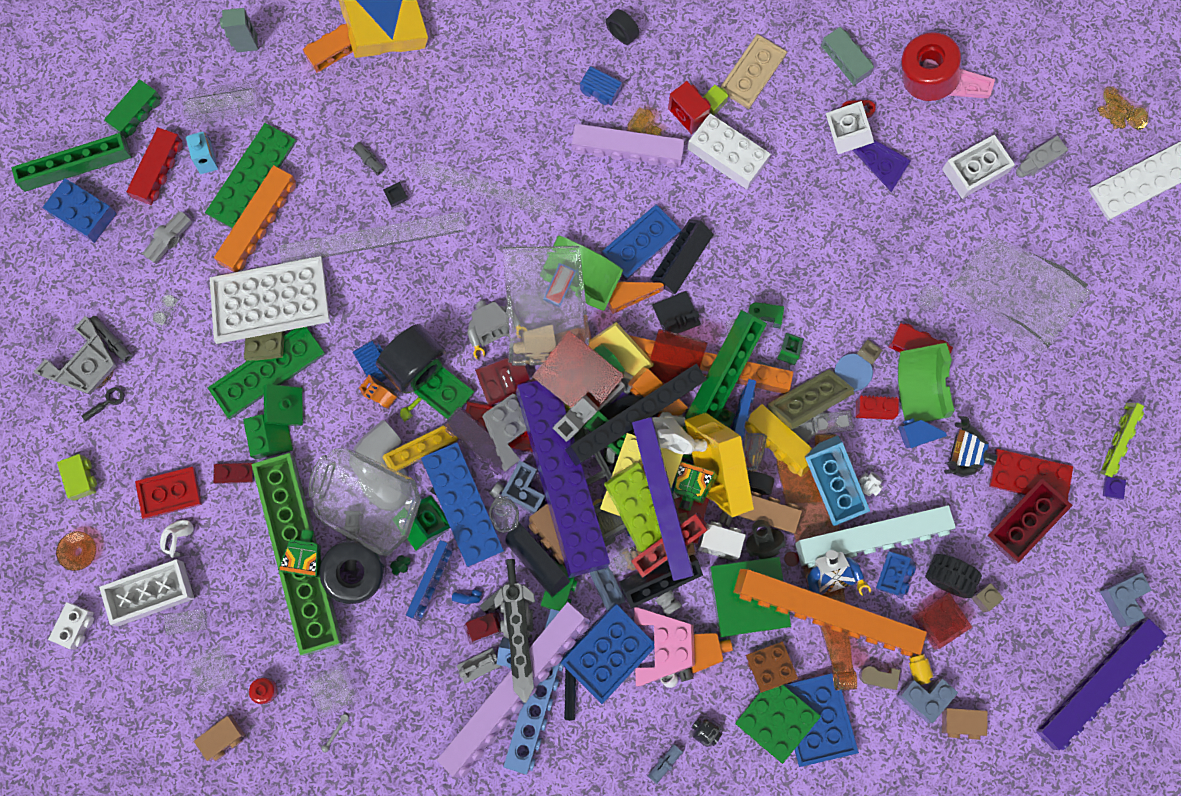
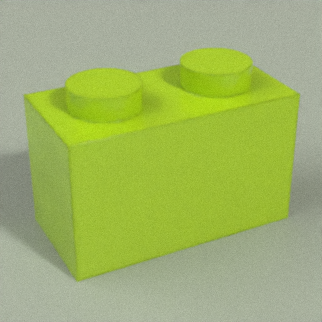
[57,454,97,501]

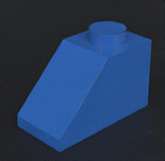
[898,418,947,448]

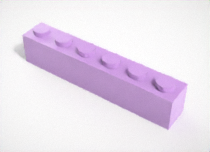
[572,124,685,168]

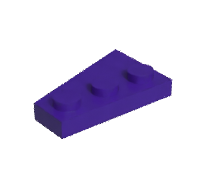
[853,139,911,192]

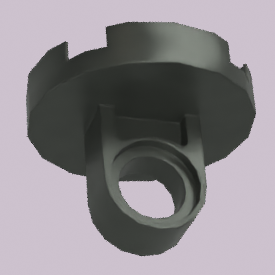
[746,520,786,559]

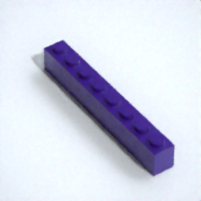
[1036,618,1167,751]

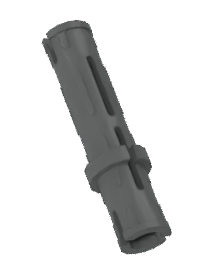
[89,316,133,363]

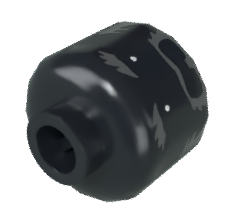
[691,716,723,747]

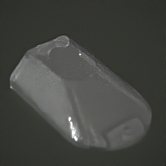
[309,448,421,556]

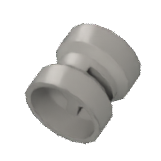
[655,590,682,616]

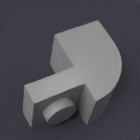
[553,395,599,442]

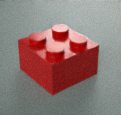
[668,81,711,135]

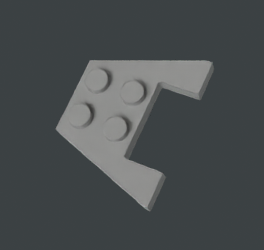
[34,316,117,395]
[482,394,527,471]

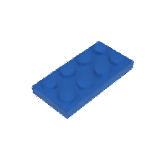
[601,204,681,280]

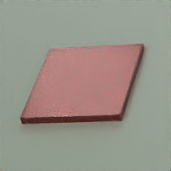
[649,329,708,391]

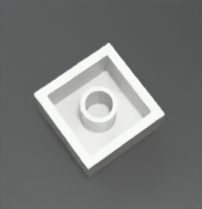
[826,101,874,154]
[698,522,745,561]

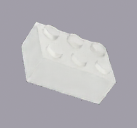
[942,135,1015,199]

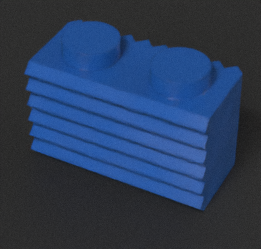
[580,66,622,106]
[352,340,388,382]

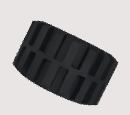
[925,554,982,598]

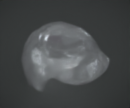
[489,494,519,533]

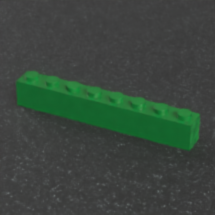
[682,310,767,461]

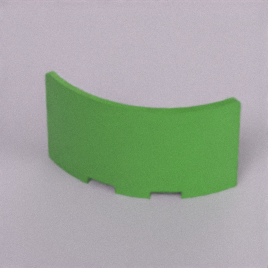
[540,235,623,311]
[898,343,955,422]

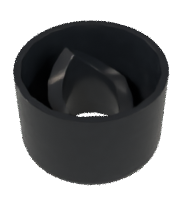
[376,324,447,394]
[319,537,387,604]

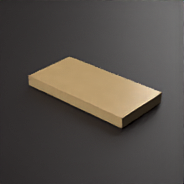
[721,34,787,109]

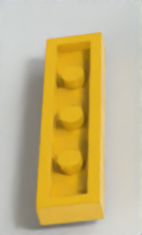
[382,423,459,474]

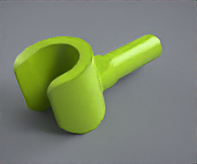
[400,397,421,422]

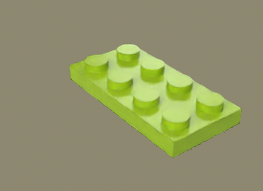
[604,462,662,552]

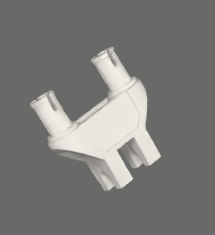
[652,412,707,454]

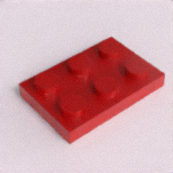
[135,467,202,520]

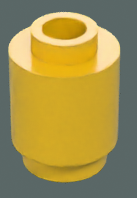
[908,653,934,685]

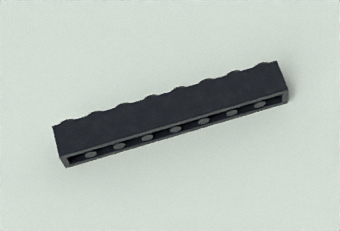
[565,364,707,466]

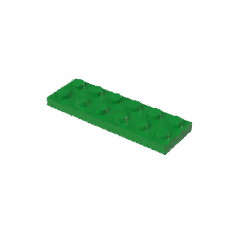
[205,123,297,229]
[207,327,326,420]

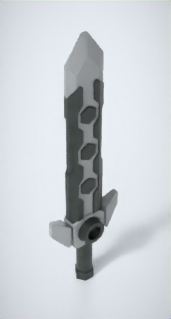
[494,559,535,703]

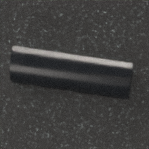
[651,219,714,294]
[505,522,570,597]

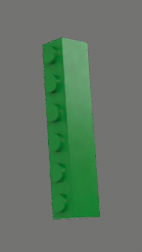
[11,133,132,192]

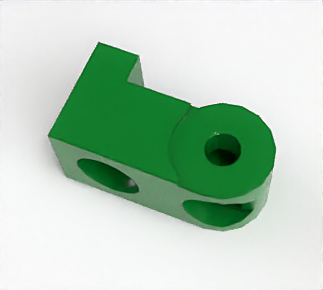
[748,302,784,329]

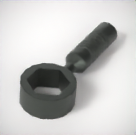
[81,387,124,421]

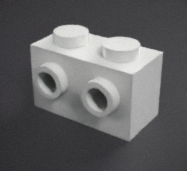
[48,602,94,650]

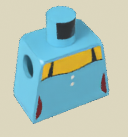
[186,132,218,174]

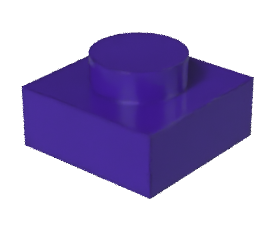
[1103,477,1126,500]

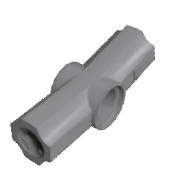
[142,211,192,264]

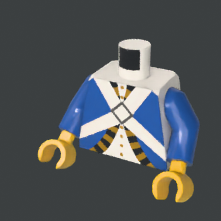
[807,550,871,596]

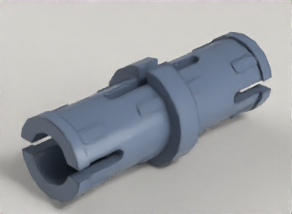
[647,744,683,784]

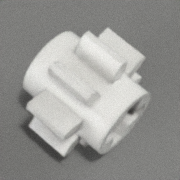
[858,472,883,496]

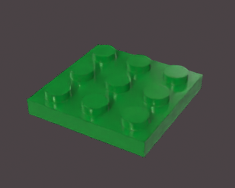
[735,685,821,764]

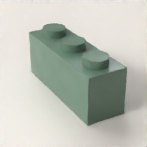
[220,8,258,52]
[821,26,874,86]

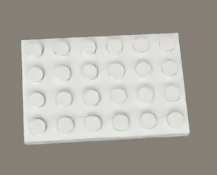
[210,256,330,344]

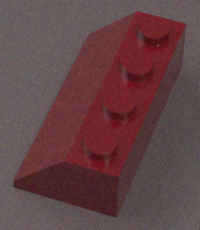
[987,478,1073,564]

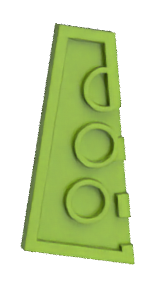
[1100,403,1144,477]

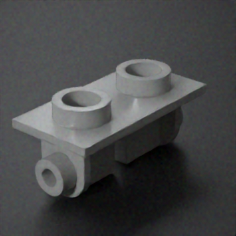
[457,648,501,684]

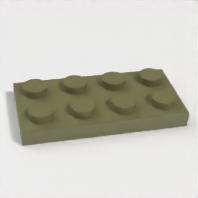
[768,369,854,429]

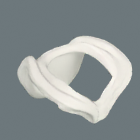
[160,520,194,558]

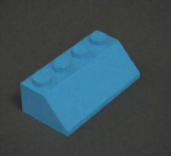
[805,435,870,526]

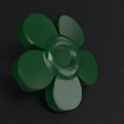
[390,555,411,576]

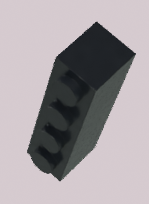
[619,555,703,609]

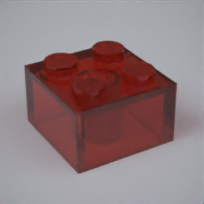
[912,593,972,650]

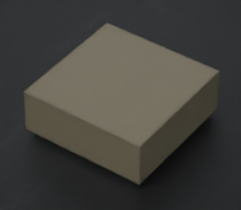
[857,339,883,365]

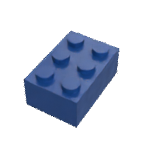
[42,178,117,243]

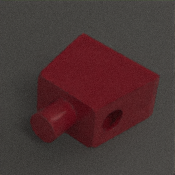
[463,613,503,645]

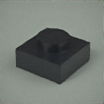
[383,182,408,207]

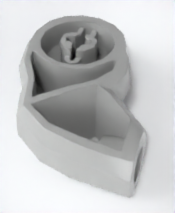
[350,420,413,511]

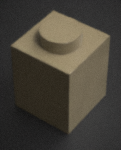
[971,583,1004,613]

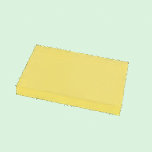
[587,322,654,377]

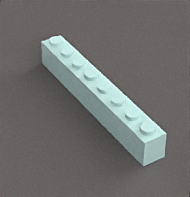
[795,505,956,568]

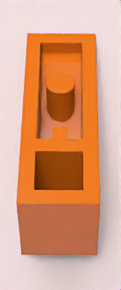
[608,282,664,314]

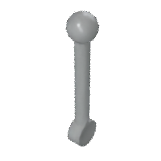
[321,714,349,753]

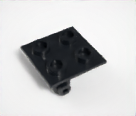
[652,291,701,339]

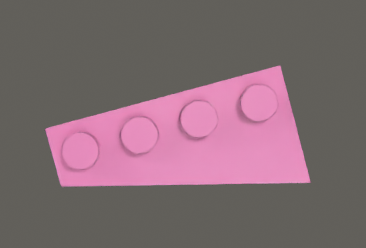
[922,59,995,99]

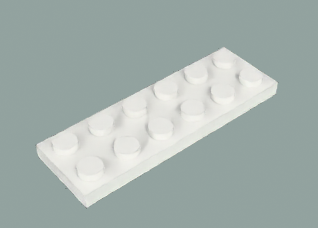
[1088,142,1181,221]

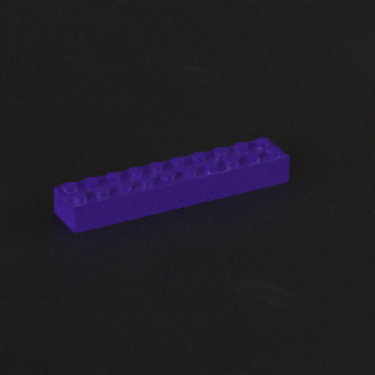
[516,376,610,578]

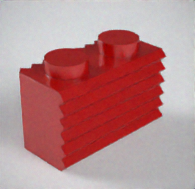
[856,395,899,420]

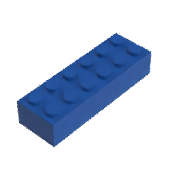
[421,443,504,567]

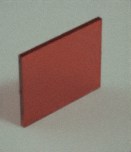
[532,330,625,408]

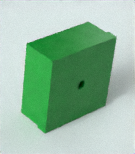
[709,557,791,637]

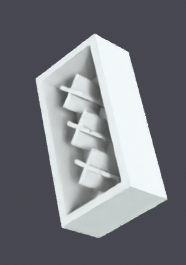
[687,114,771,190]
[99,559,194,626]

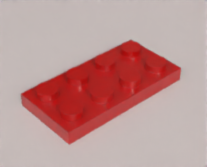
[989,449,1074,500]

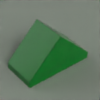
[777,333,804,366]

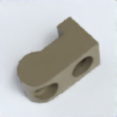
[859,666,900,690]

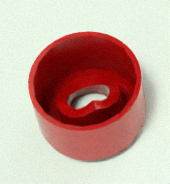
[901,32,961,101]

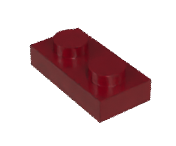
[213,463,254,484]

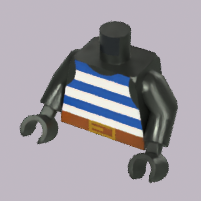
[944,416,997,477]

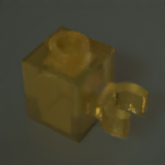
[627,107,662,136]

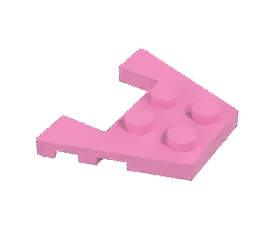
[634,607,695,686]

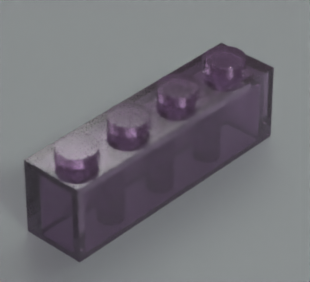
[443,406,519,476]

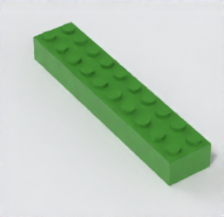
[252,453,343,656]

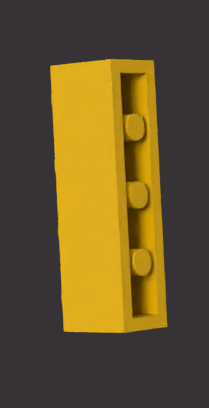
[744,404,812,477]

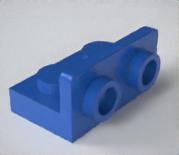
[876,551,916,599]

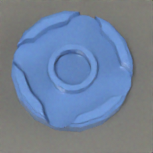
[834,354,873,392]

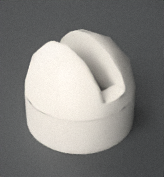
[660,674,678,688]

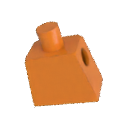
[691,633,733,673]

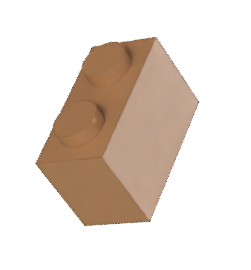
[942,708,988,740]
[193,715,245,762]

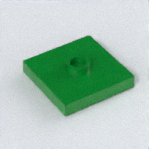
[264,384,303,426]

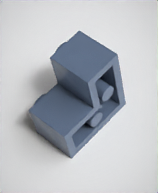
[501,461,546,514]
[1099,572,1152,627]
[896,679,958,724]

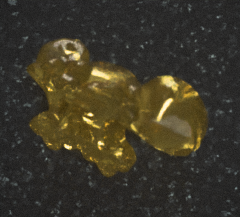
[1097,86,1149,130]

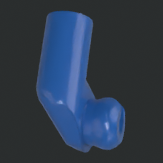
[452,590,482,605]

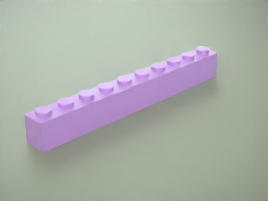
[437,602,591,778]

